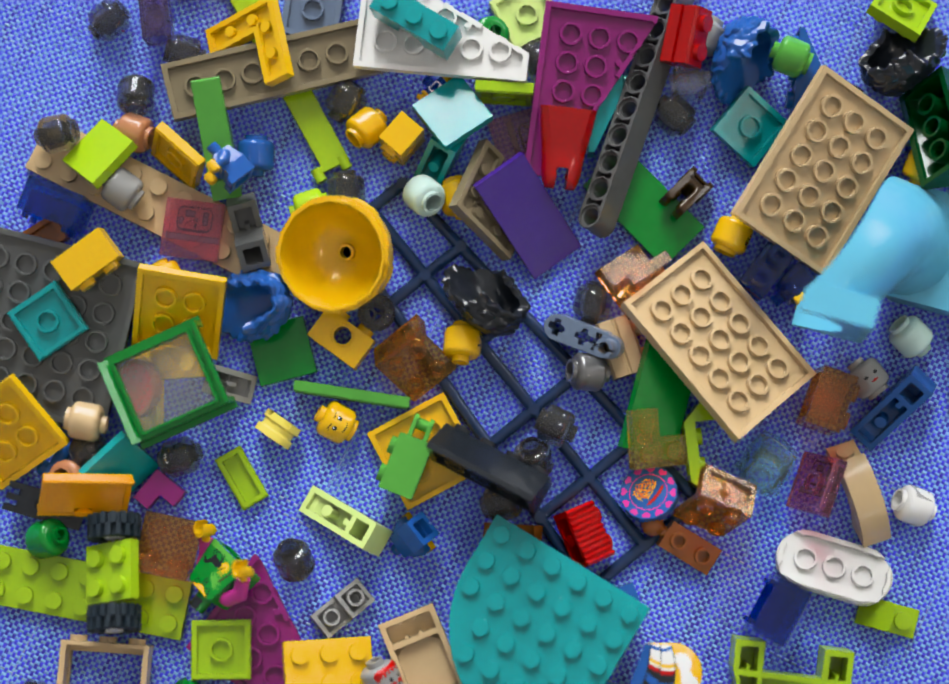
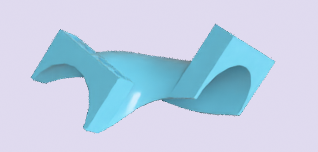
[791,176,949,344]

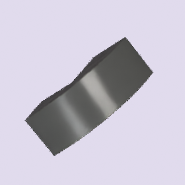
[226,192,271,273]

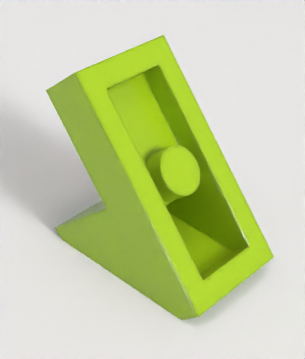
[854,600,920,639]

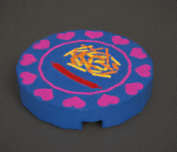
[620,465,679,523]

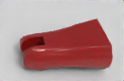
[540,105,597,191]

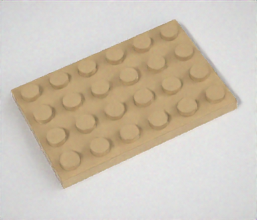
[730,65,914,275]
[620,241,817,443]

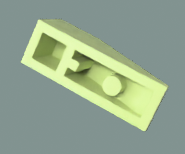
[299,485,393,557]

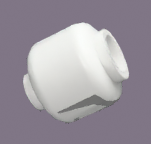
[891,484,937,527]

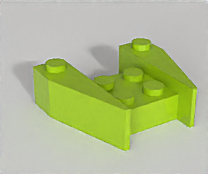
[728,634,855,684]

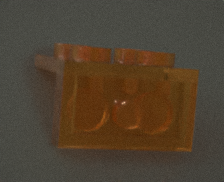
[374,314,457,401]
[673,464,757,536]
[139,511,199,581]

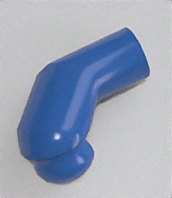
[37,442,74,475]

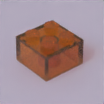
[796,365,860,435]

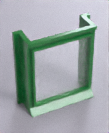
[97,316,238,450]

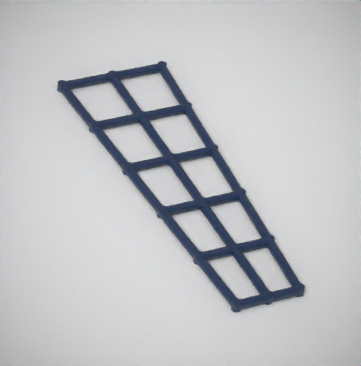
[344,177,705,582]

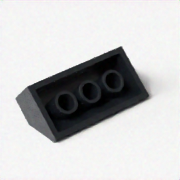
[426,423,552,514]

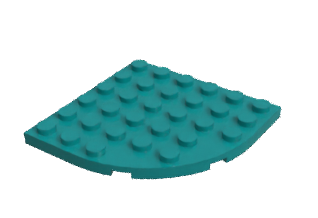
[449,514,651,684]

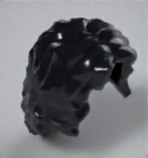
[858,27,948,97]
[441,263,530,337]

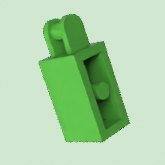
[376,413,435,500]

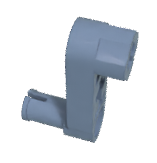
[544,314,625,359]

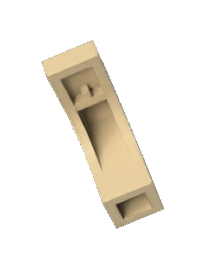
[826,439,891,548]

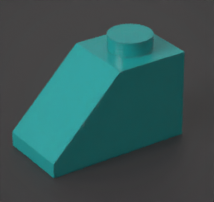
[413,136,468,185]

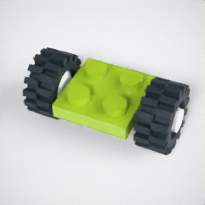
[86,511,142,635]

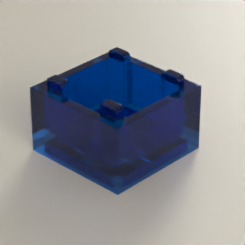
[16,175,95,239]
[742,575,812,647]

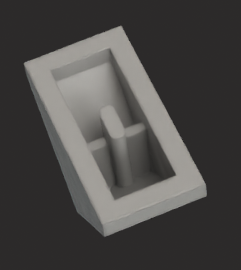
[202,364,258,405]

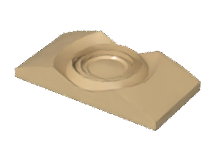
[378,603,462,684]

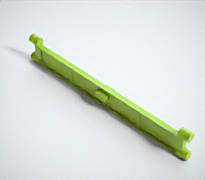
[229,0,352,185]

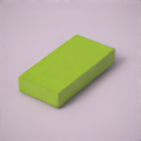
[215,445,269,510]

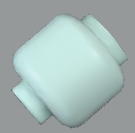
[403,174,446,217]
[889,315,933,358]

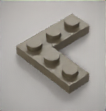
[448,139,515,261]

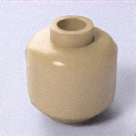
[63,401,109,442]

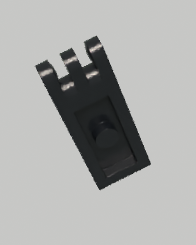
[2,480,83,531]

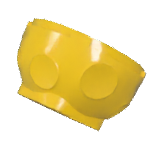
[275,196,394,314]

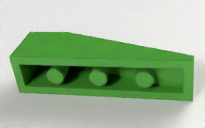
[191,76,242,201]

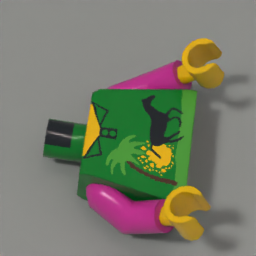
[189,519,261,614]

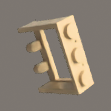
[57,634,154,684]

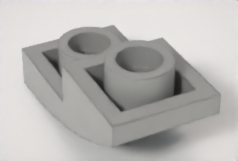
[310,578,375,639]

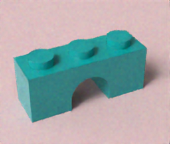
[369,0,463,60]

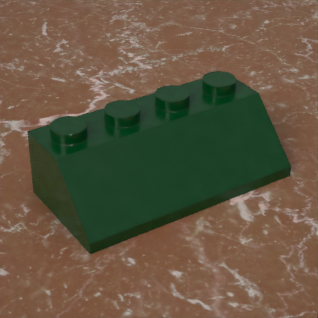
[899,66,949,190]

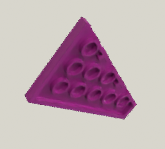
[525,0,658,177]
[186,554,302,684]

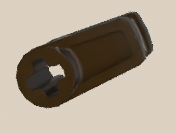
[659,166,714,220]

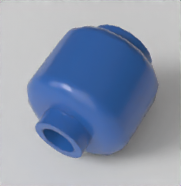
[237,135,275,177]

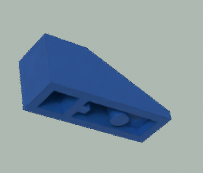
[850,365,937,451]

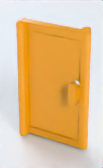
[37,473,135,517]

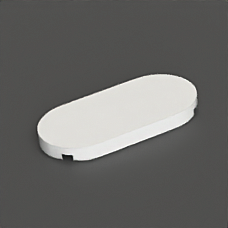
[775,530,893,606]

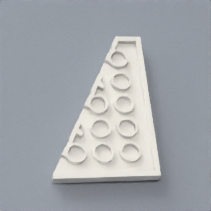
[353,0,530,83]

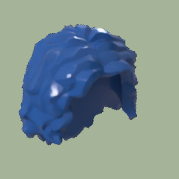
[710,16,779,104]
[222,268,293,343]

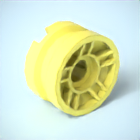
[255,408,301,450]

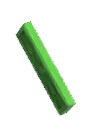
[293,380,411,410]

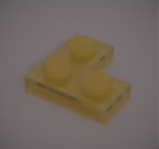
[626,408,687,470]

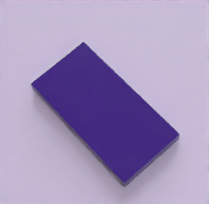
[473,152,581,279]

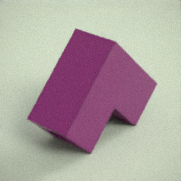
[134,469,188,509]

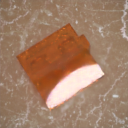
[594,244,672,320]

